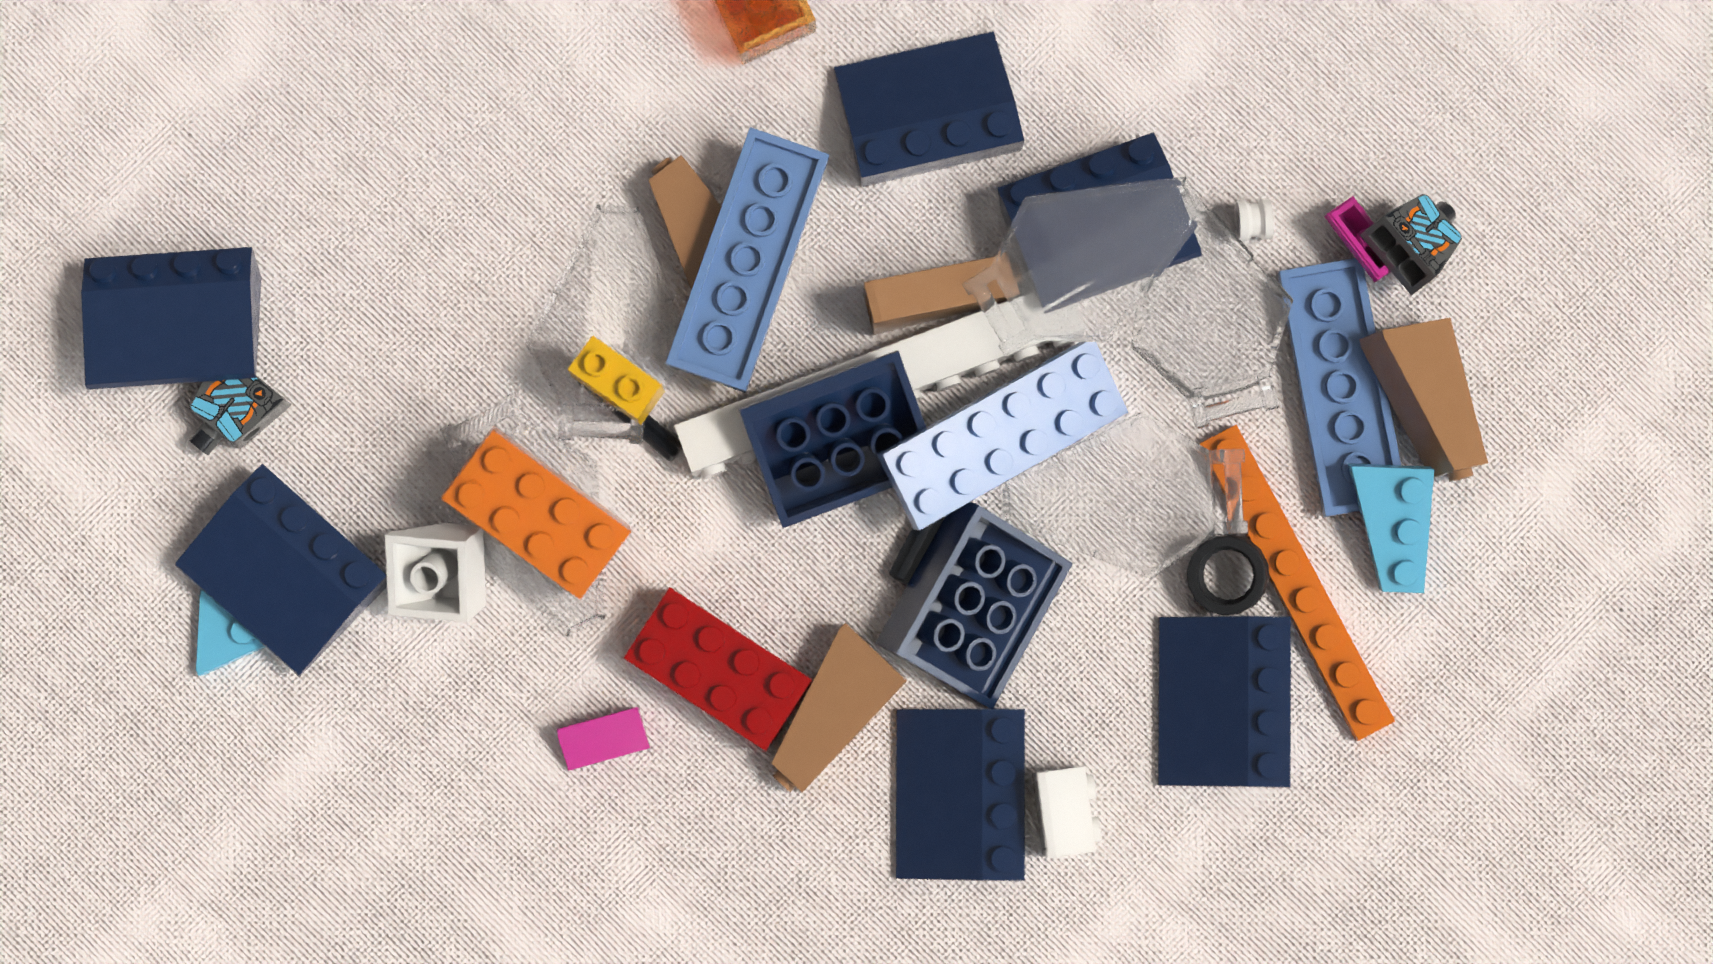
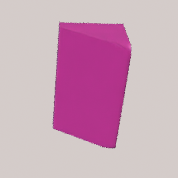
[1324,196,1391,282]
[556,707,650,771]

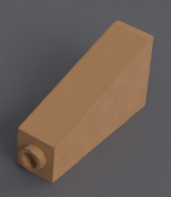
[648,155,722,291]
[863,254,1025,335]
[1359,318,1488,482]
[771,623,907,793]

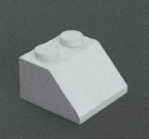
[385,523,486,622]
[1032,766,1102,859]

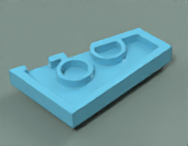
[1347,463,1434,593]

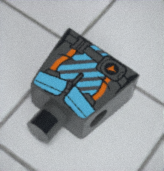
[1360,194,1462,295]
[189,375,292,456]

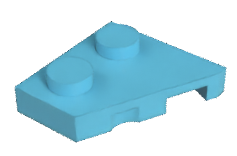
[196,589,265,676]

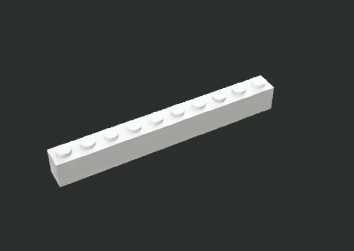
[674,291,1085,479]

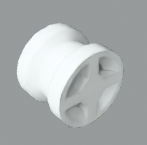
[1234,198,1274,242]

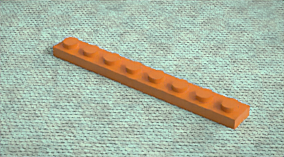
[1198,425,1395,741]

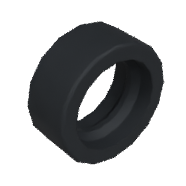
[1187,535,1270,616]

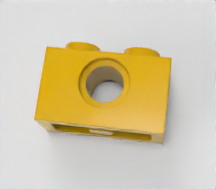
[567,335,665,426]

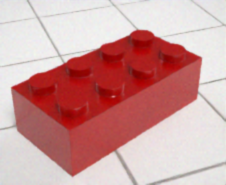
[623,587,812,751]

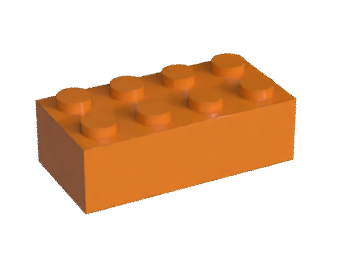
[441,425,631,600]

